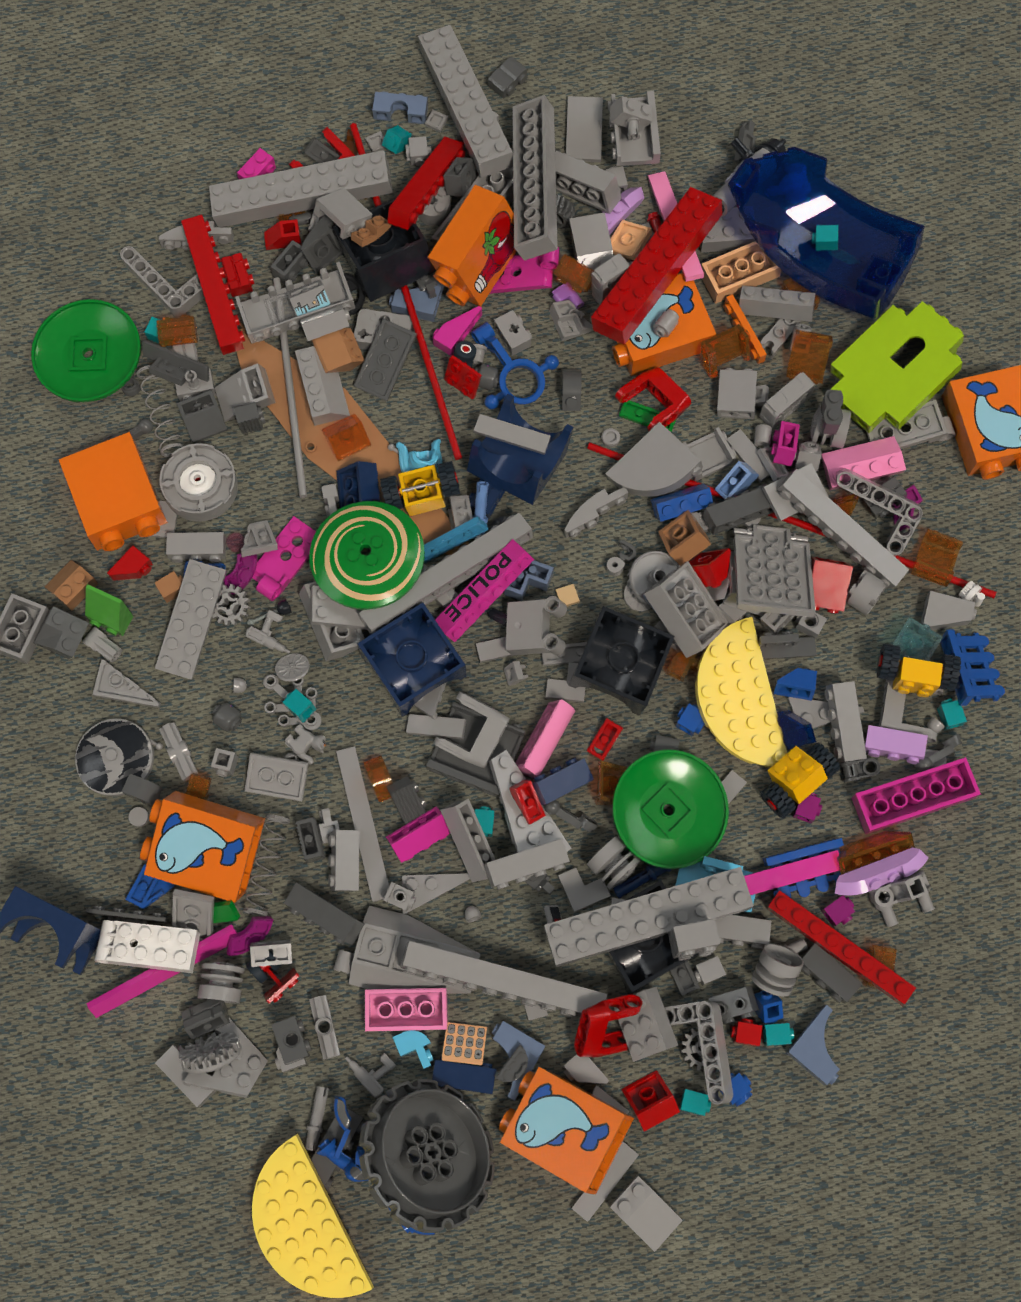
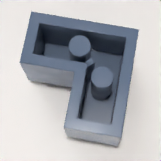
[504,560,554,601]

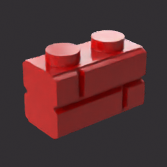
[221,253,255,297]

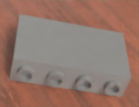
[608,90,661,166]

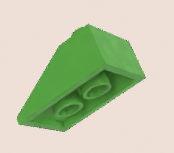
[85,584,134,636]

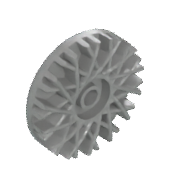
[627,551,680,608]
[178,1031,242,1074]

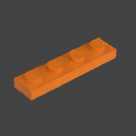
[724,294,767,364]

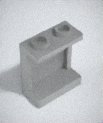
[314,188,373,239]
[717,368,757,419]
[683,427,736,481]

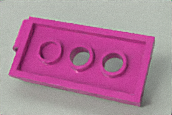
[489,246,559,294]
[252,516,316,601]

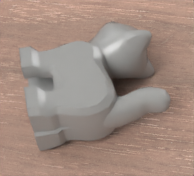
[285,724,326,765]

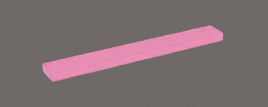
[648,171,704,282]

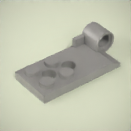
[866,400,956,449]

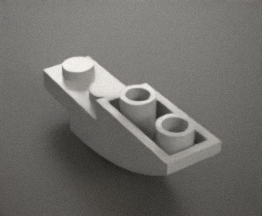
[159,221,234,250]
[564,488,628,538]

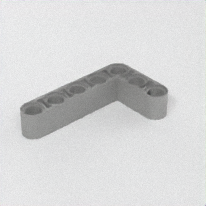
[120,246,204,316]
[836,468,923,555]
[665,1001,733,1104]

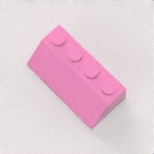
[821,436,906,490]

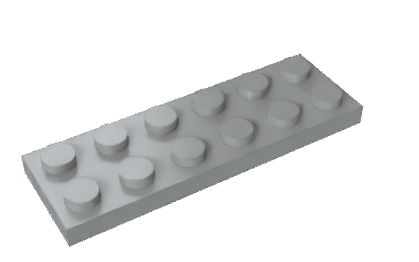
[155,559,227,680]

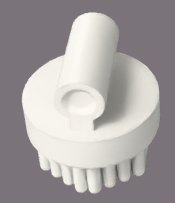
[959,581,985,607]

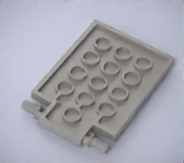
[733,524,815,618]

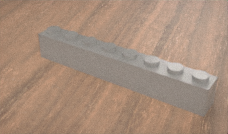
[777,469,909,589]
[611,898,772,949]

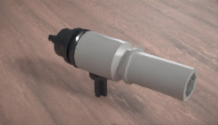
[712,137,786,217]

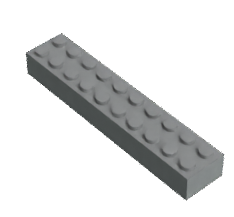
[418,25,513,178]
[513,95,558,261]
[209,150,393,227]
[544,867,754,967]
[399,941,607,1019]

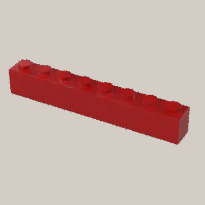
[388,136,465,230]
[181,215,245,355]
[768,890,916,1007]

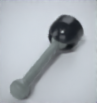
[247,599,292,626]

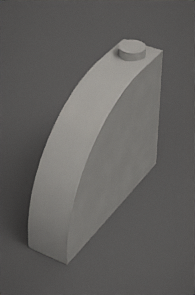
[605,422,703,497]

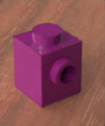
[793,793,822,823]
[821,895,855,927]

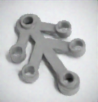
[263,674,322,730]

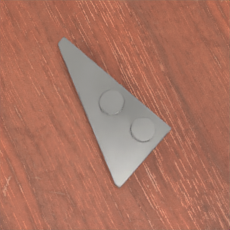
[788,697,865,733]

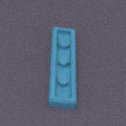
[424,516,488,563]

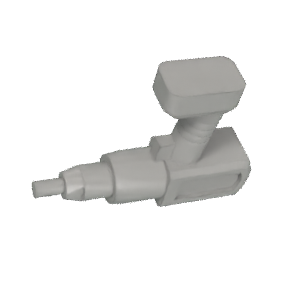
[246,610,290,654]
[345,1053,396,1098]

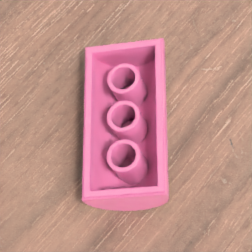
[516,699,575,779]
[365,988,448,1031]

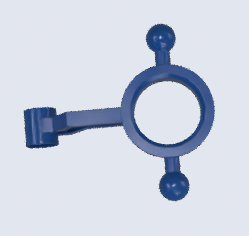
[471,322,559,410]

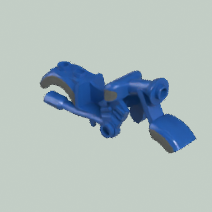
[316,1096,435,1235]

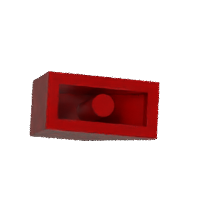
[107,546,153,581]

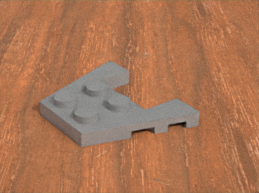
[183,1018,268,1098]

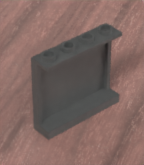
[426,702,525,798]

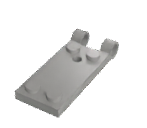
[310,585,367,630]

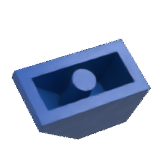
[773,668,817,701]

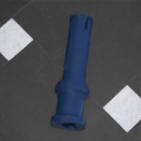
[613,865,671,899]

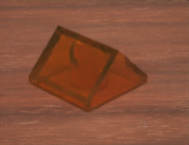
[322,414,371,461]
[596,761,627,805]

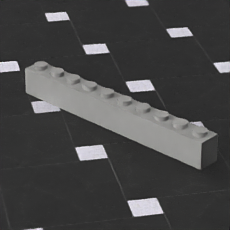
[359,513,533,635]

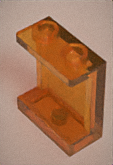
[700,324,751,379]
[786,330,833,384]
[911,529,963,587]

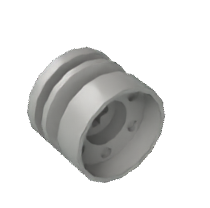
[810,405,851,449]
[587,836,640,890]
[751,944,804,997]
[197,962,245,1004]

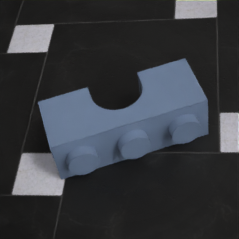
[372,91,428,124]

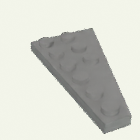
[489,750,572,878]

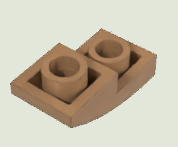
[351,215,391,247]

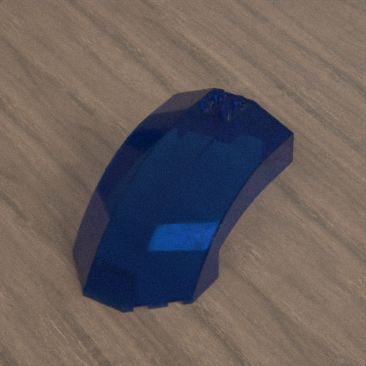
[728,147,925,319]

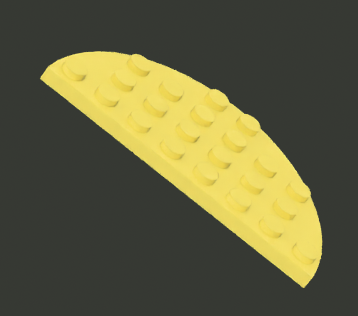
[695,617,787,768]
[252,1134,374,1298]

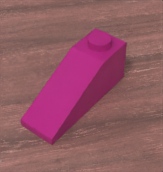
[432,306,482,356]

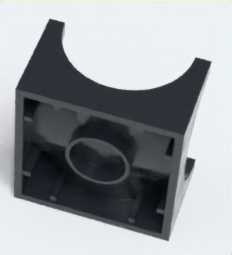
[568,606,675,715]
[608,880,699,995]

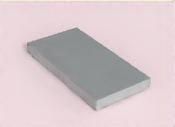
[566,96,603,163]

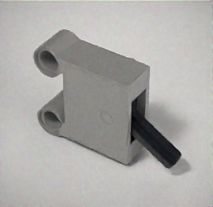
[488,596,567,655]

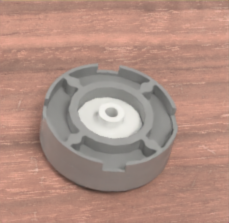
[159,443,238,521]

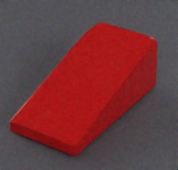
[587,718,624,761]
[509,780,546,825]

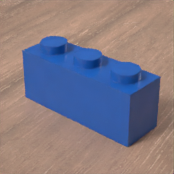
[651,483,713,522]

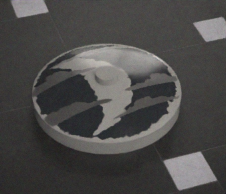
[75,719,154,796]

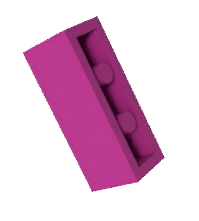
[386,806,450,863]

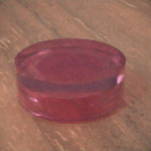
[226,533,244,552]

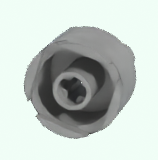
[418,186,451,226]
[846,570,888,616]

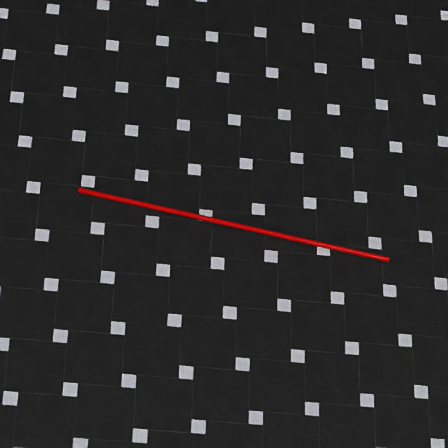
[587,442,997,599]

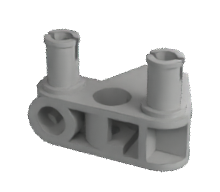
[869,870,935,927]

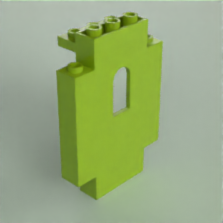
[830,301,964,433]

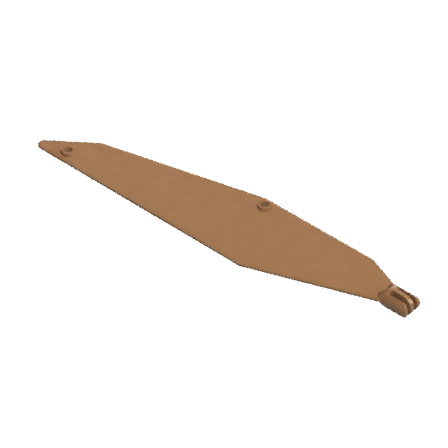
[236,322,469,555]

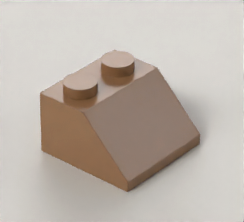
[312,328,365,373]
[658,510,711,566]
[45,560,98,611]

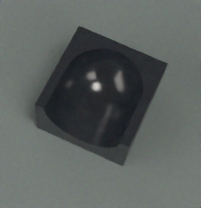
[333,197,436,302]

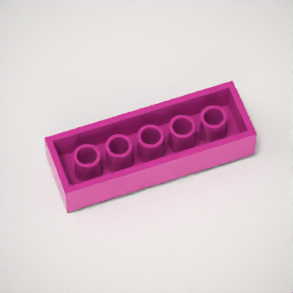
[851,757,981,835]

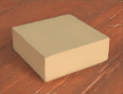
[555,584,580,607]

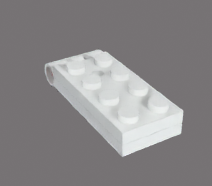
[94,920,200,973]

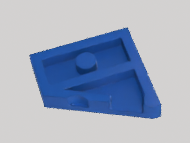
[125,864,176,909]

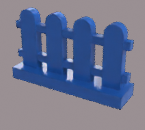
[940,629,1005,706]
[762,838,850,898]

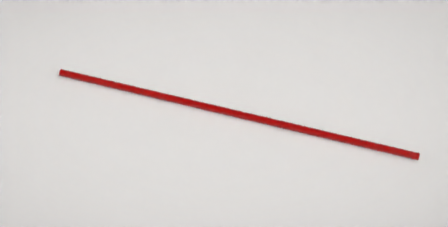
[350,123,462,460]

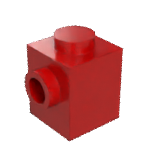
[731,1019,762,1047]

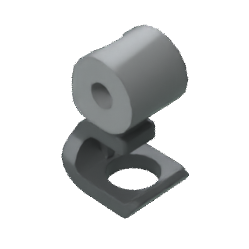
[606,540,636,577]

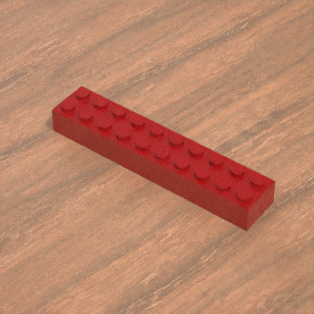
[591,187,723,345]

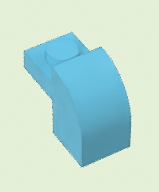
[393,1030,433,1069]

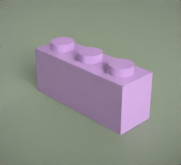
[865,725,928,764]

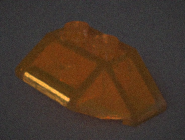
[837,831,915,875]

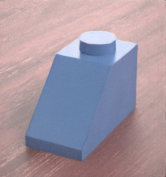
[715,461,759,499]

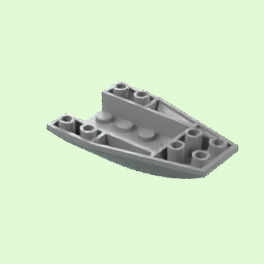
[349,906,480,994]

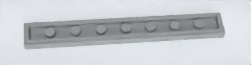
[336,746,389,903]

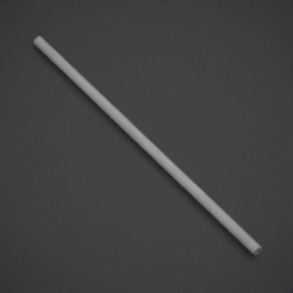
[273,277,307,498]

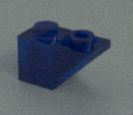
[777,710,817,750]

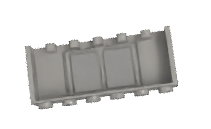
[235,262,355,343]

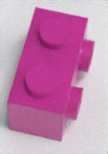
[237,148,276,179]
[771,421,800,466]

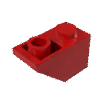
[264,219,302,250]

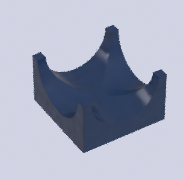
[467,394,574,505]
[357,603,467,717]
[0,886,101,975]

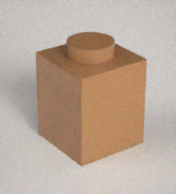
[154,571,183,603]

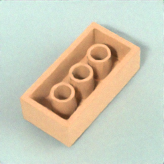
[701,237,783,304]

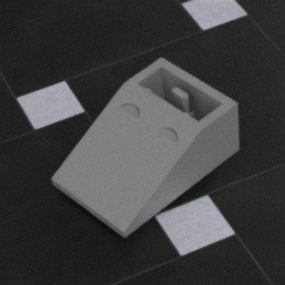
[215,363,276,422]

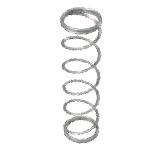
[136,365,183,457]
[243,814,290,917]

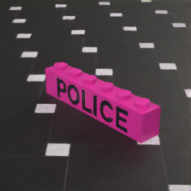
[435,539,534,642]

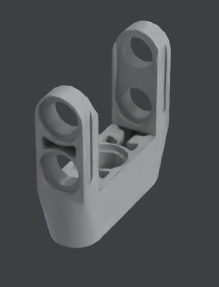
[879,679,944,743]
[433,691,510,769]

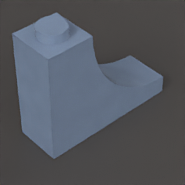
[389,280,444,322]
[786,1005,840,1085]
[491,1021,545,1101]

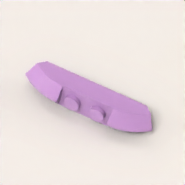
[602,187,644,235]
[835,847,928,896]

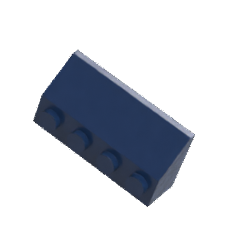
[336,461,380,508]

